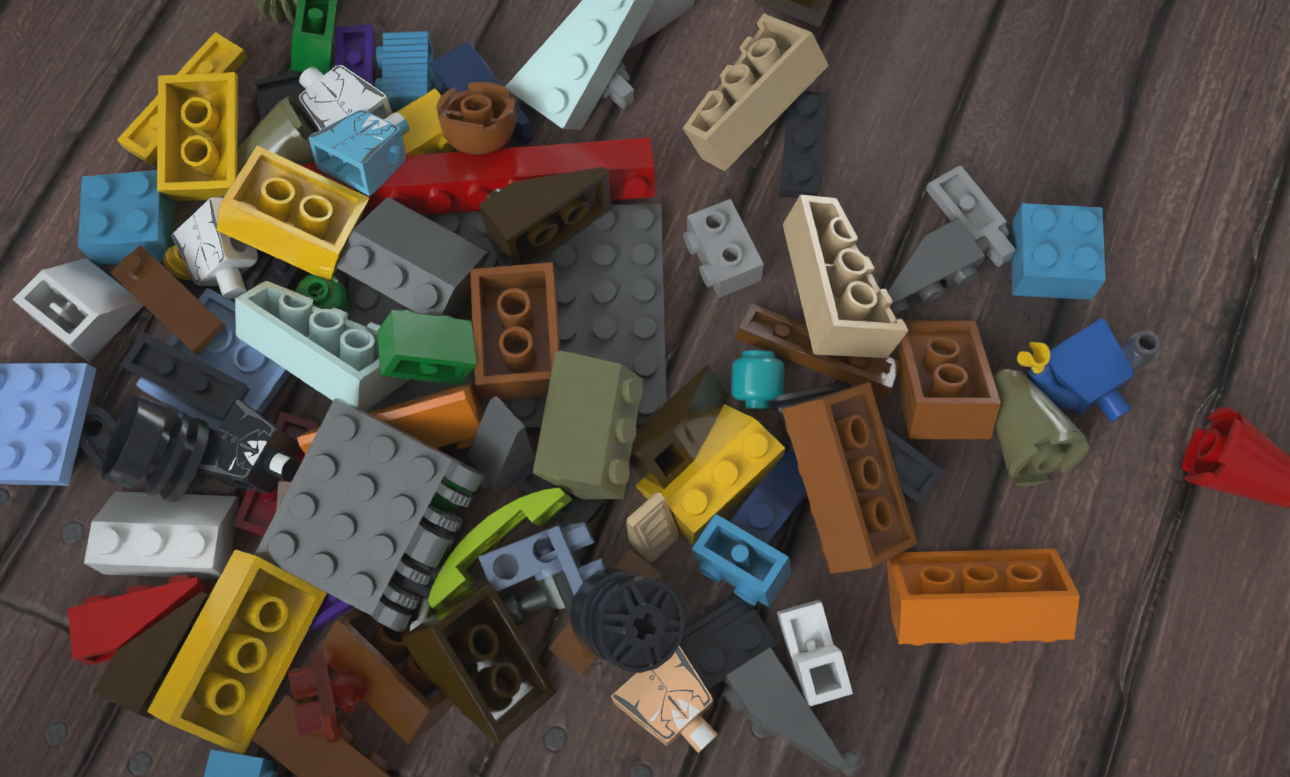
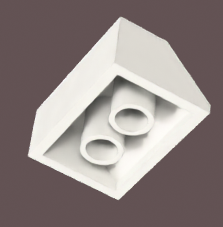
[84,491,240,579]

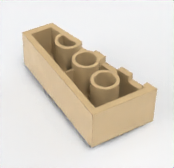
[683,13,829,171]
[783,195,908,358]

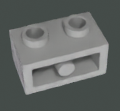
[683,199,764,298]

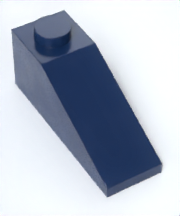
[430,41,533,144]
[730,449,808,546]

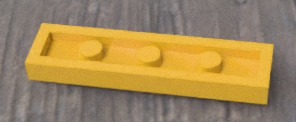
[117,32,248,165]

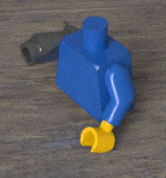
[1017,318,1160,423]

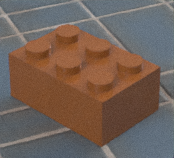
[470,262,561,402]

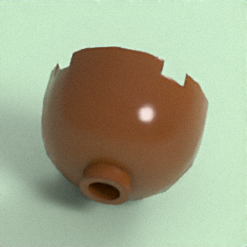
[436,82,517,155]

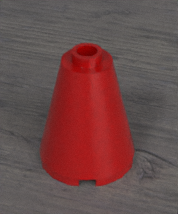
[1182,407,1290,508]

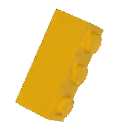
[157,72,238,201]
[216,146,369,281]
[636,404,785,545]

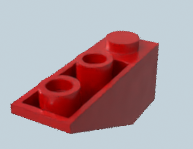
[67,574,211,666]

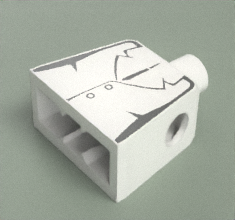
[299,65,393,131]
[172,197,258,300]

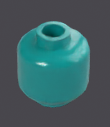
[731,350,785,410]

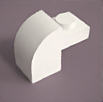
[777,600,853,706]

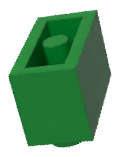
[290,0,337,75]
[377,310,477,385]

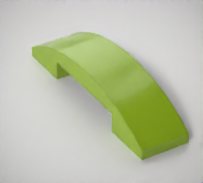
[427,488,573,609]

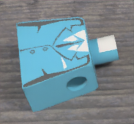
[309,110,409,196]

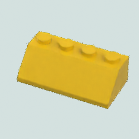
[147,550,327,755]

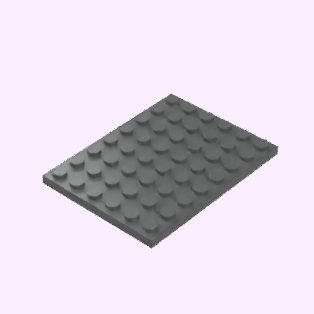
[347,204,667,432]

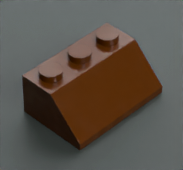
[318,595,454,744]

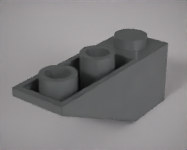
[888,218,985,320]

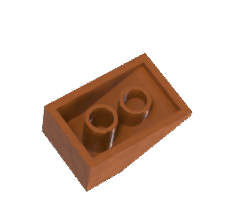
[897,320,1001,439]

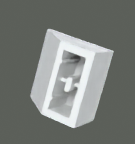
[13,258,144,363]

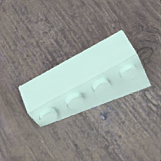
[505,0,655,130]
[235,281,411,411]

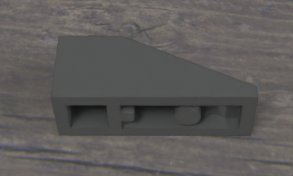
[467,396,534,496]
[722,648,846,772]

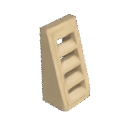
[627,492,679,563]

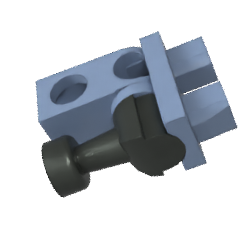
[478,521,607,627]

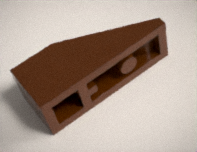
[111,245,227,355]

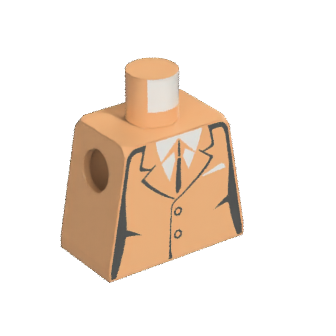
[611,646,718,753]

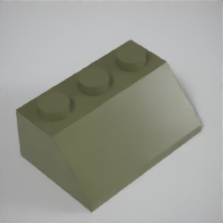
[533,351,643,499]

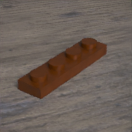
[735,303,901,399]

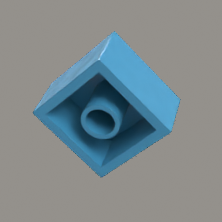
[78,170,175,267]
[1011,203,1106,300]

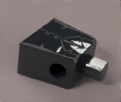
[198,399,301,494]

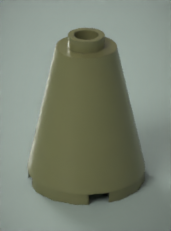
[237,96,317,176]
[993,369,1090,487]

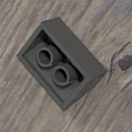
[336,197,490,319]

